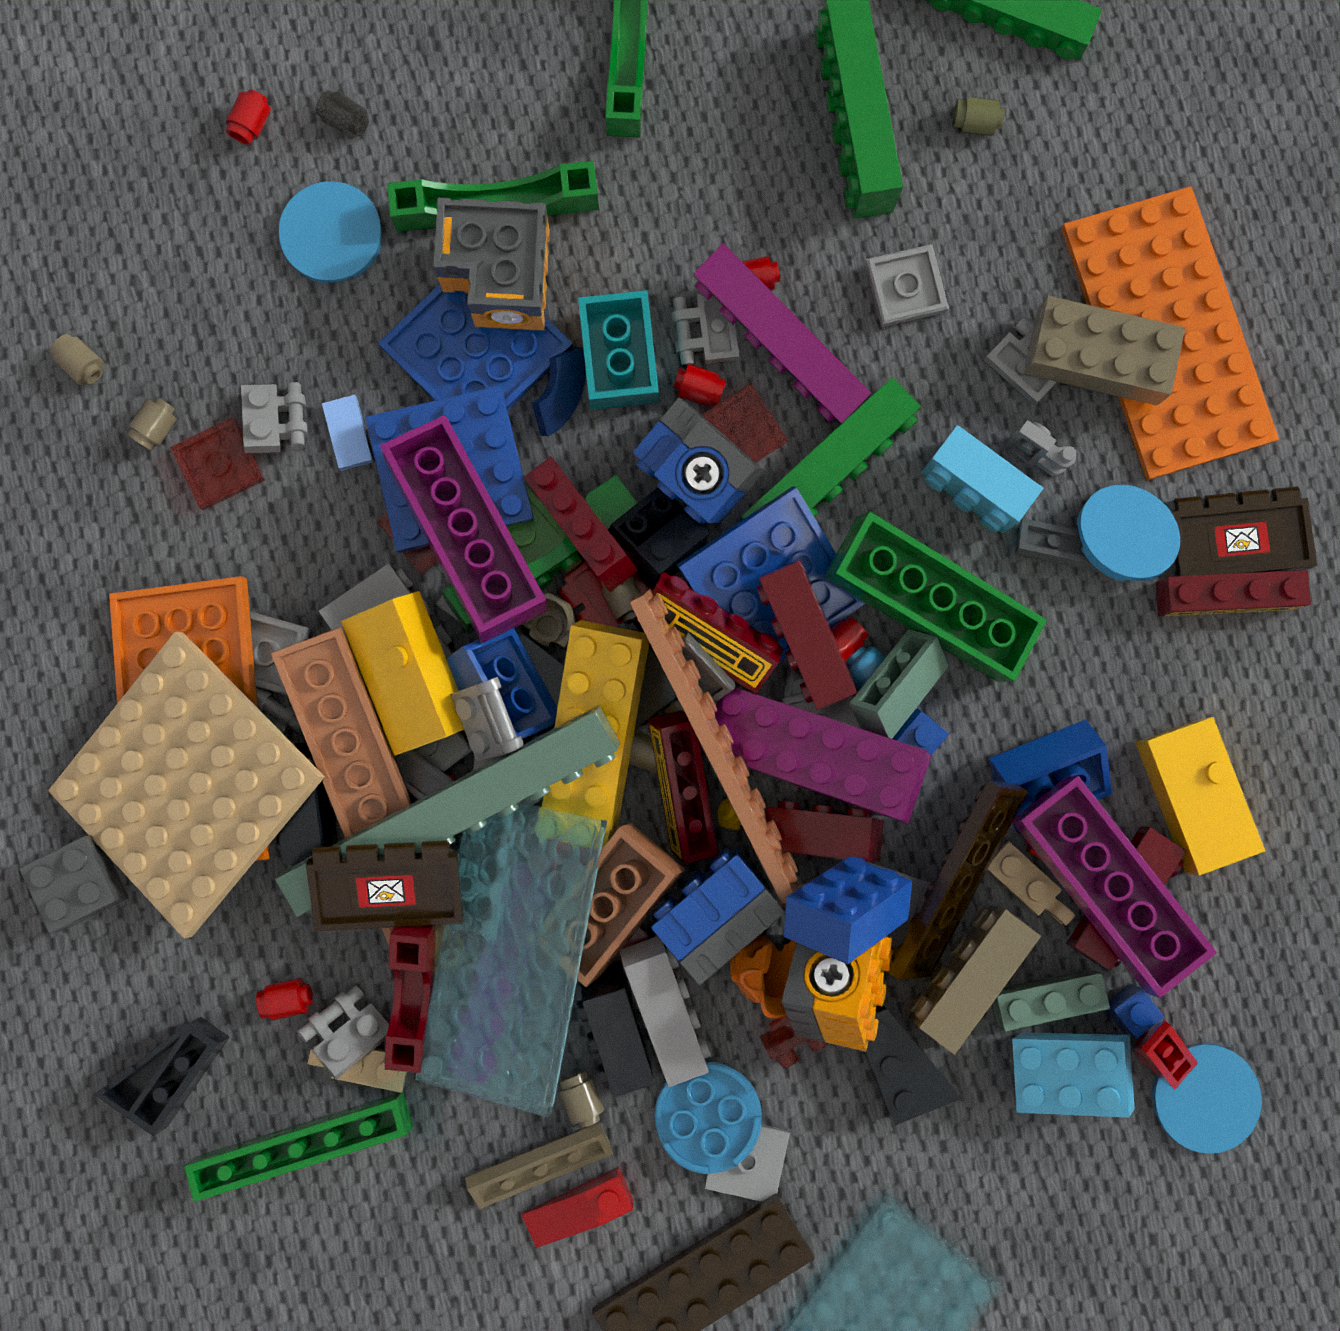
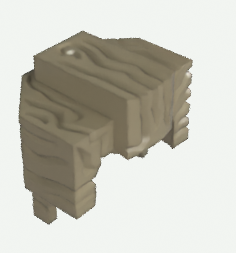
[521,593,576,651]

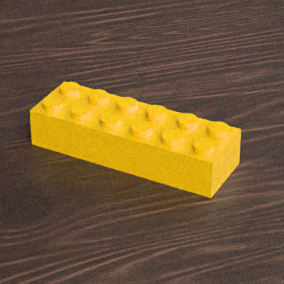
[537,620,650,850]

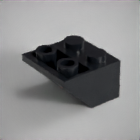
[610,487,710,589]

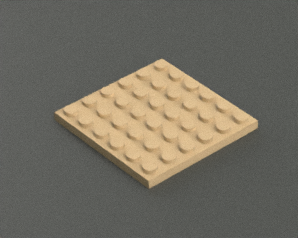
[48,632,325,939]

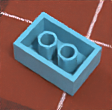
[921,425,1044,534]
[1012,1032,1135,1118]

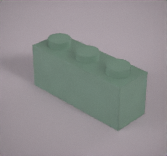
[849,629,949,739]
[991,969,1110,1031]

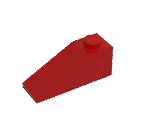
[1132,1021,1198,1090]
[521,1166,634,1248]

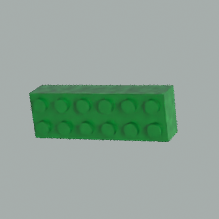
[814,0,903,219]
[824,511,1047,682]

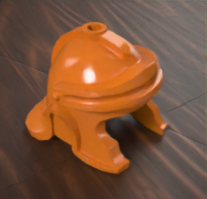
[730,934,797,1019]

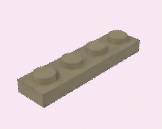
[465,1123,613,1209]

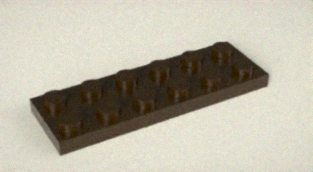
[888,780,1028,980]
[592,1193,815,1331]

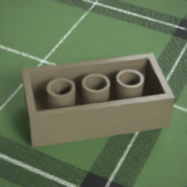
[1023,296,1185,405]
[908,905,1041,1055]

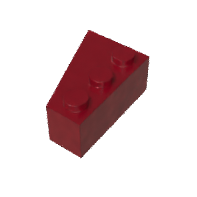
[766,801,884,862]

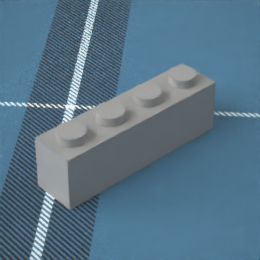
[619,936,711,1088]

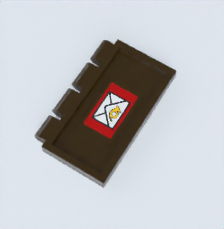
[1171,486,1318,576]
[306,840,464,931]

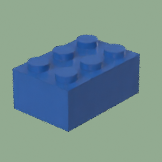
[784,856,912,965]

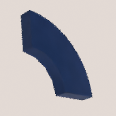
[532,347,585,437]

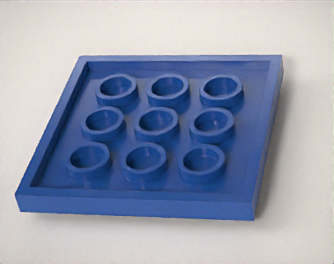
[378,284,573,410]
[365,385,534,553]
[676,486,866,663]

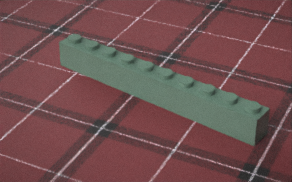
[275,705,620,917]

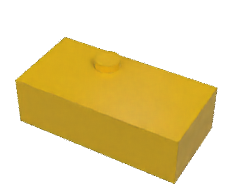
[341,591,464,756]
[1135,717,1265,876]

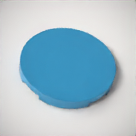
[279,181,383,284]
[1076,485,1180,582]
[1152,1043,1262,1154]
[654,1061,762,1174]

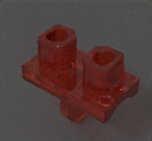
[759,1016,828,1069]

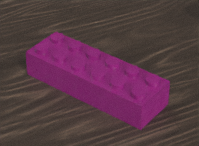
[380,415,546,644]
[700,687,932,824]
[1013,776,1217,998]

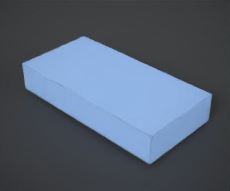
[322,395,374,471]

